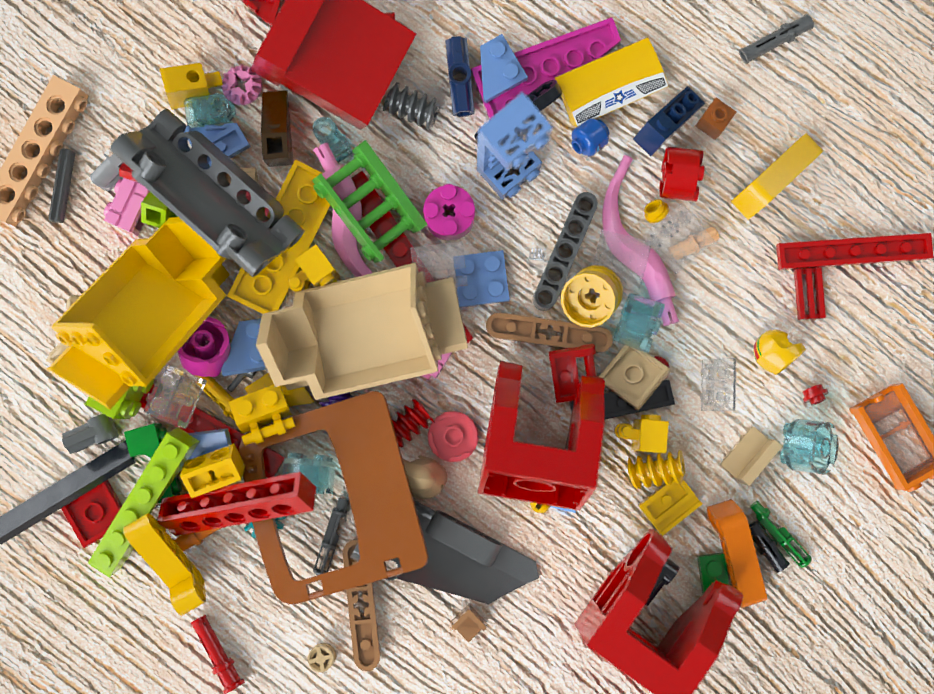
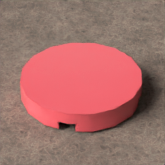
[428,411,479,462]

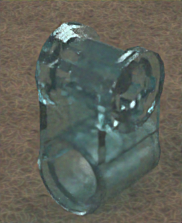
[184,94,236,128]
[313,117,355,163]

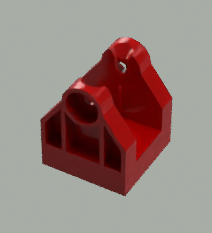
[477,361,605,511]
[574,529,743,694]

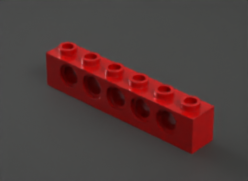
[157,472,316,536]

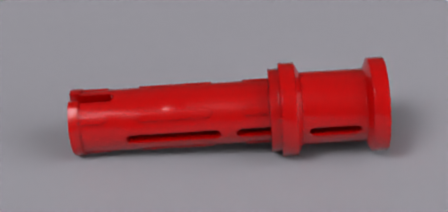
[190,614,245,694]

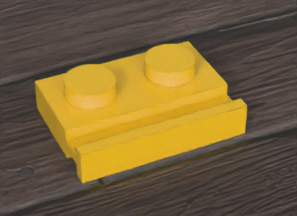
[637,478,703,536]

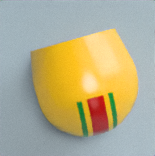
[753,330,806,375]

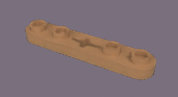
[486,313,613,353]
[343,539,381,671]

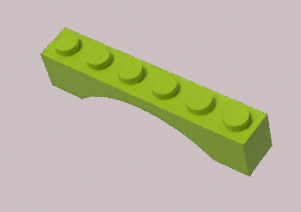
[87,427,200,578]

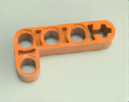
[707,499,767,608]

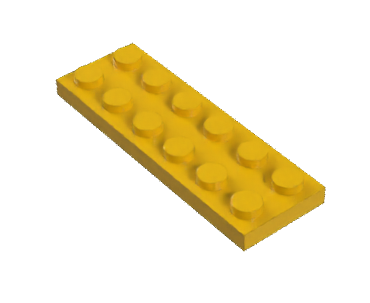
[227,159,330,314]

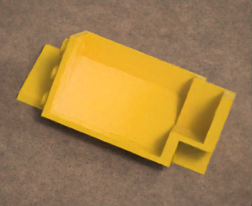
[47,217,230,409]

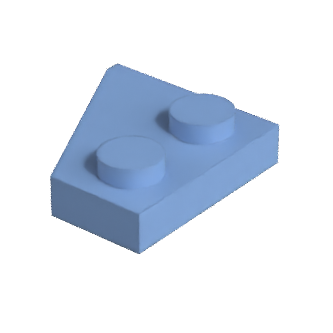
[184,123,251,166]

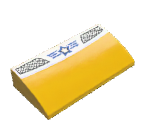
[555,37,669,127]

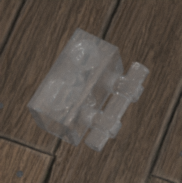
[410,241,468,290]
[144,364,207,429]

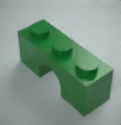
[124,423,182,504]

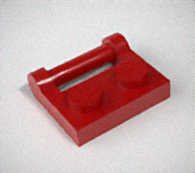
[549,344,597,403]

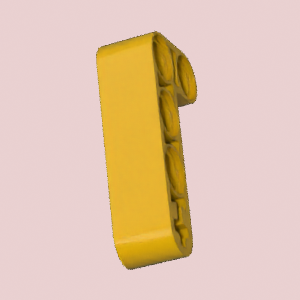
[731,133,824,220]
[123,513,206,616]

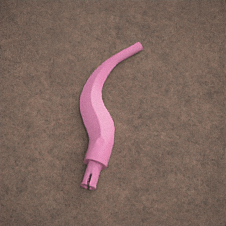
[313,142,373,277]
[602,155,680,326]

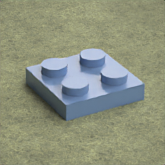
[453,250,510,308]

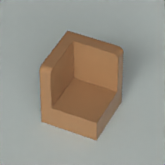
[450,604,487,642]

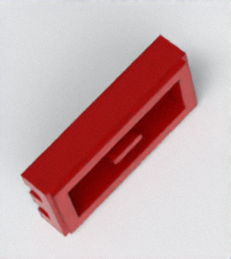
[794,267,826,320]

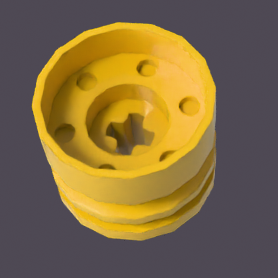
[561,265,623,327]

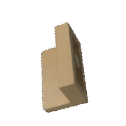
[720,427,783,486]

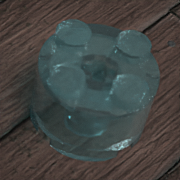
[613,293,665,353]
[780,419,839,475]
[282,453,336,494]

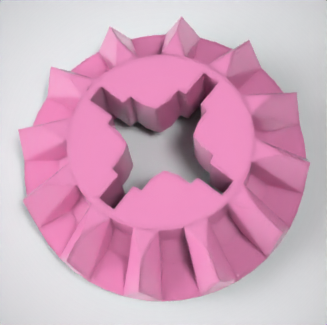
[222,64,262,105]

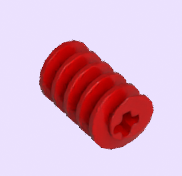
[392,399,435,448]

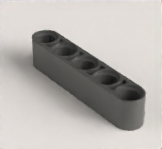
[532,192,598,311]

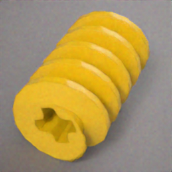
[628,450,685,489]

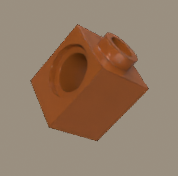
[695,98,737,140]

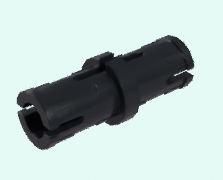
[749,520,790,573]

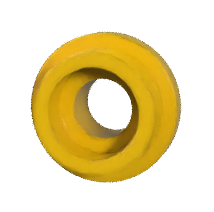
[644,199,669,223]

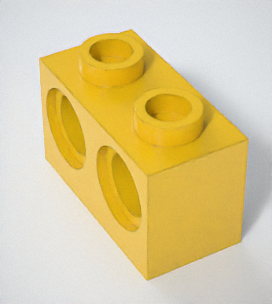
[180,444,245,498]

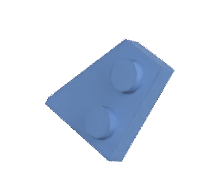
[480,34,528,104]
[221,318,267,376]

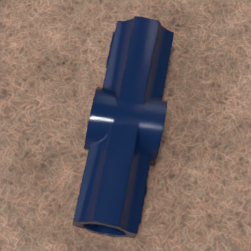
[445,36,475,117]

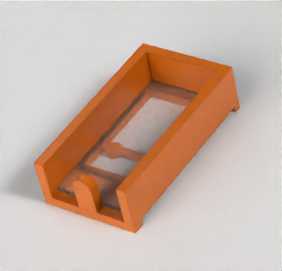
[849,383,934,492]

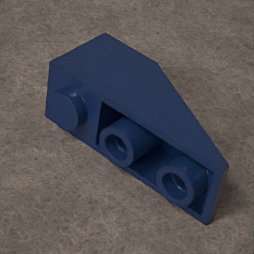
[633,86,705,156]

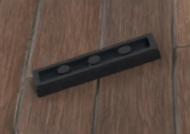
[569,380,675,420]

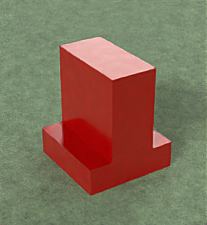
[251,0,417,130]

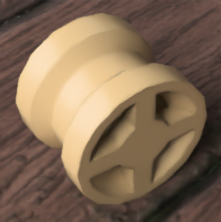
[308,643,336,673]

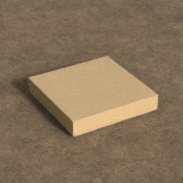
[599,340,671,411]

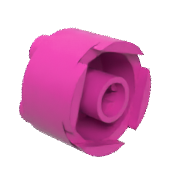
[423,184,475,240]
[177,317,231,377]

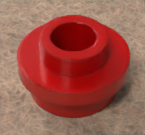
[802,384,829,406]

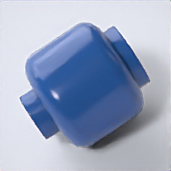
[571,118,610,157]

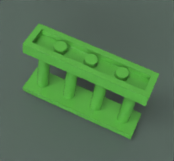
[312,140,427,263]

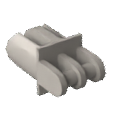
[90,153,123,191]

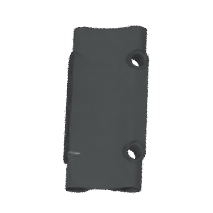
[110,109,305,277]

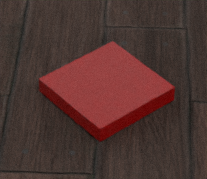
[61,480,122,548]

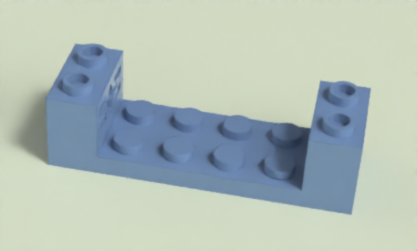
[477,92,553,200]

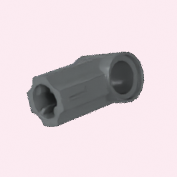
[62,414,119,454]

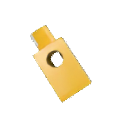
[159,63,223,110]

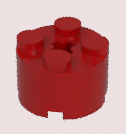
[659,147,705,202]

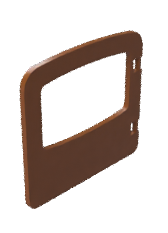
[239,391,429,605]

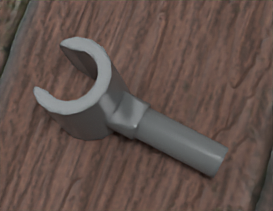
[227,371,257,392]

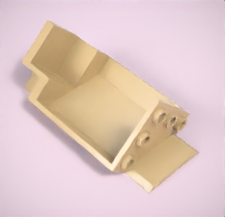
[256,263,468,400]

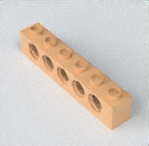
[0,75,89,227]

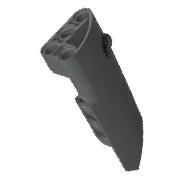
[350,500,539,604]

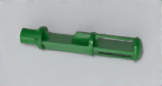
[750,501,812,568]

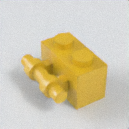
[289,244,341,292]
[229,385,296,446]
[614,414,669,453]

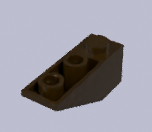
[261,90,293,167]

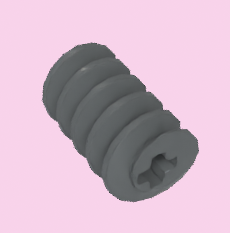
[383,82,439,130]

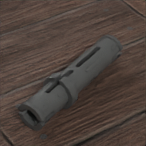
[739,14,814,64]

